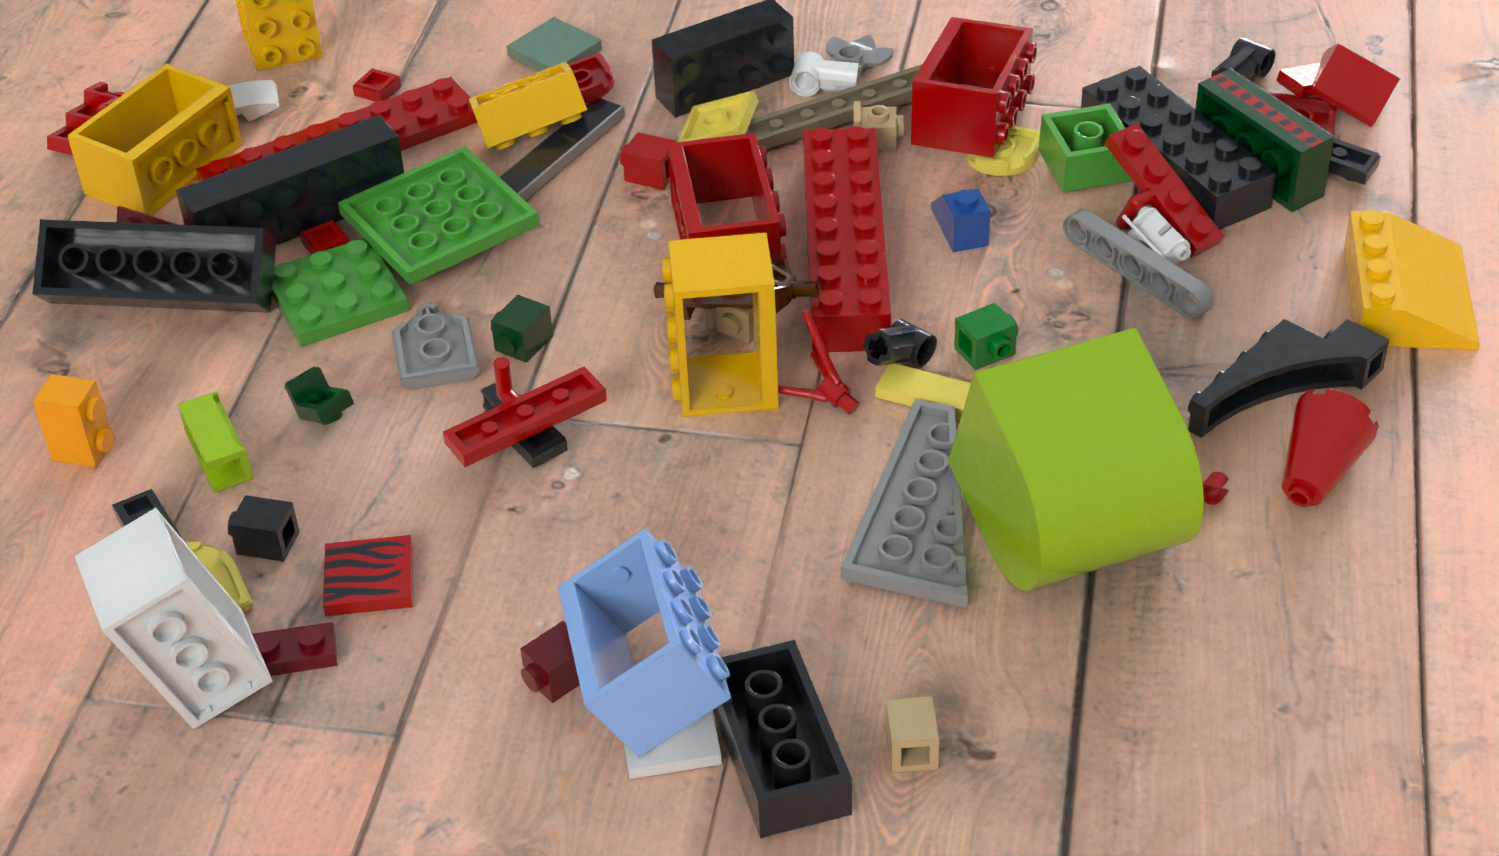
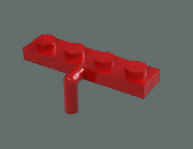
[1105,123,1225,257]
[443,357,607,467]

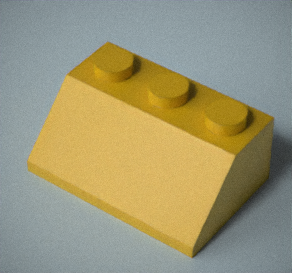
[469,61,587,150]

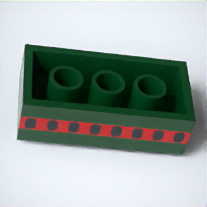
[1195,68,1334,212]

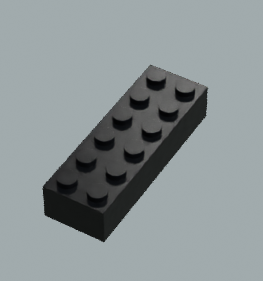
[1081,66,1276,230]
[176,115,404,245]
[32,219,277,313]

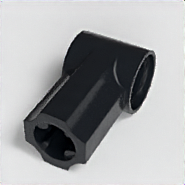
[1211,37,1276,80]
[862,319,937,367]

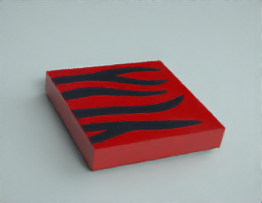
[323,535,413,616]

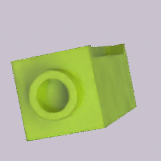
[178,391,253,493]

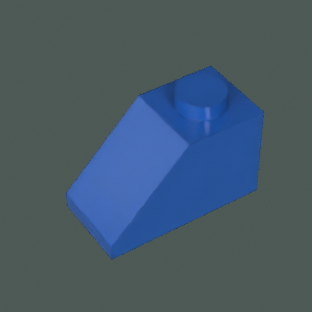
[931,188,990,252]

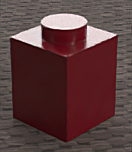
[520,621,580,703]

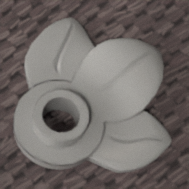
[826,35,893,71]

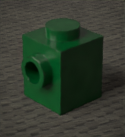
[491,295,553,363]

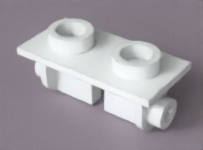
[1122,206,1191,265]

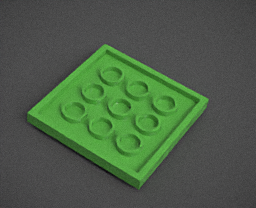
[338,146,540,285]

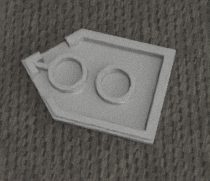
[392,301,480,390]

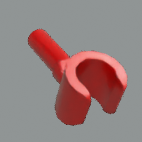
[1202,471,1229,505]

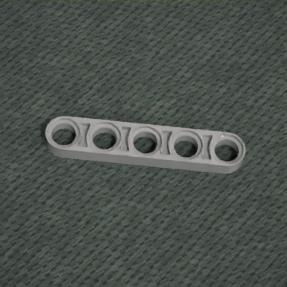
[1063,209,1213,319]

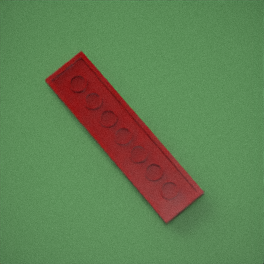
[196,76,478,181]

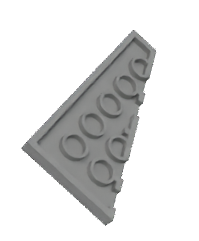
[841,399,968,609]

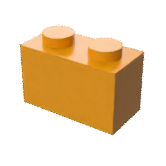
[32,374,114,468]

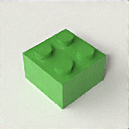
[1038,104,1132,193]

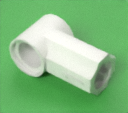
[789,52,861,97]

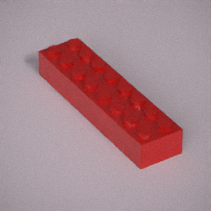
[803,126,891,352]

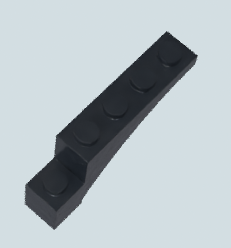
[1188,319,1389,438]

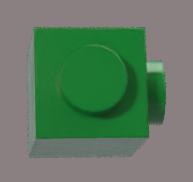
[954,303,1018,370]

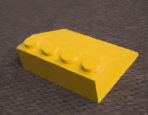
[1344,210,1480,350]

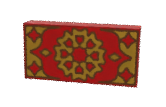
[1276,63,1320,98]

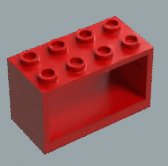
[911,17,1037,158]
[667,133,787,259]

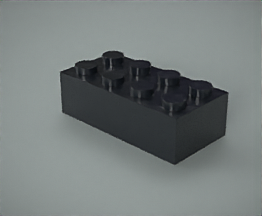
[651,0,794,118]
[713,640,852,838]

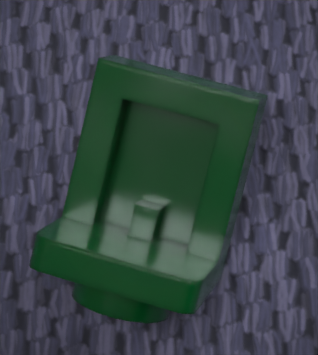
[285,366,354,425]

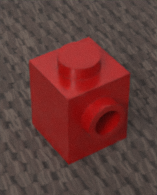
[620,132,677,190]

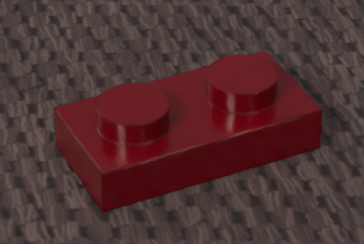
[252,622,338,676]

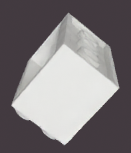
[74,508,273,729]

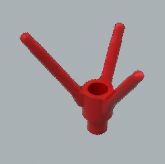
[778,310,860,415]

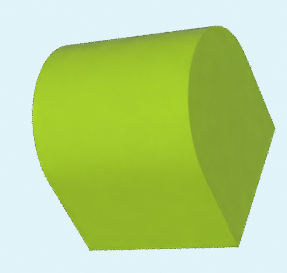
[948,327,1204,591]

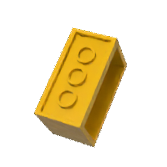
[235,0,323,72]
[67,63,243,216]
[661,233,779,417]

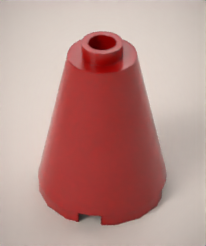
[1282,388,1379,507]

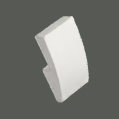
[229,80,279,122]

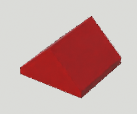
[1310,43,1400,127]

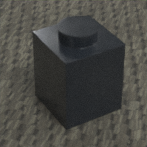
[227,495,300,562]

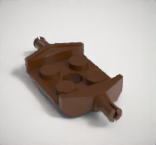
[654,259,820,320]

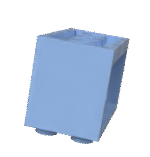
[558,528,731,757]

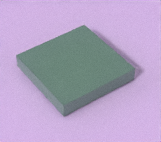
[507,17,602,71]

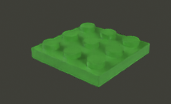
[272,238,410,347]

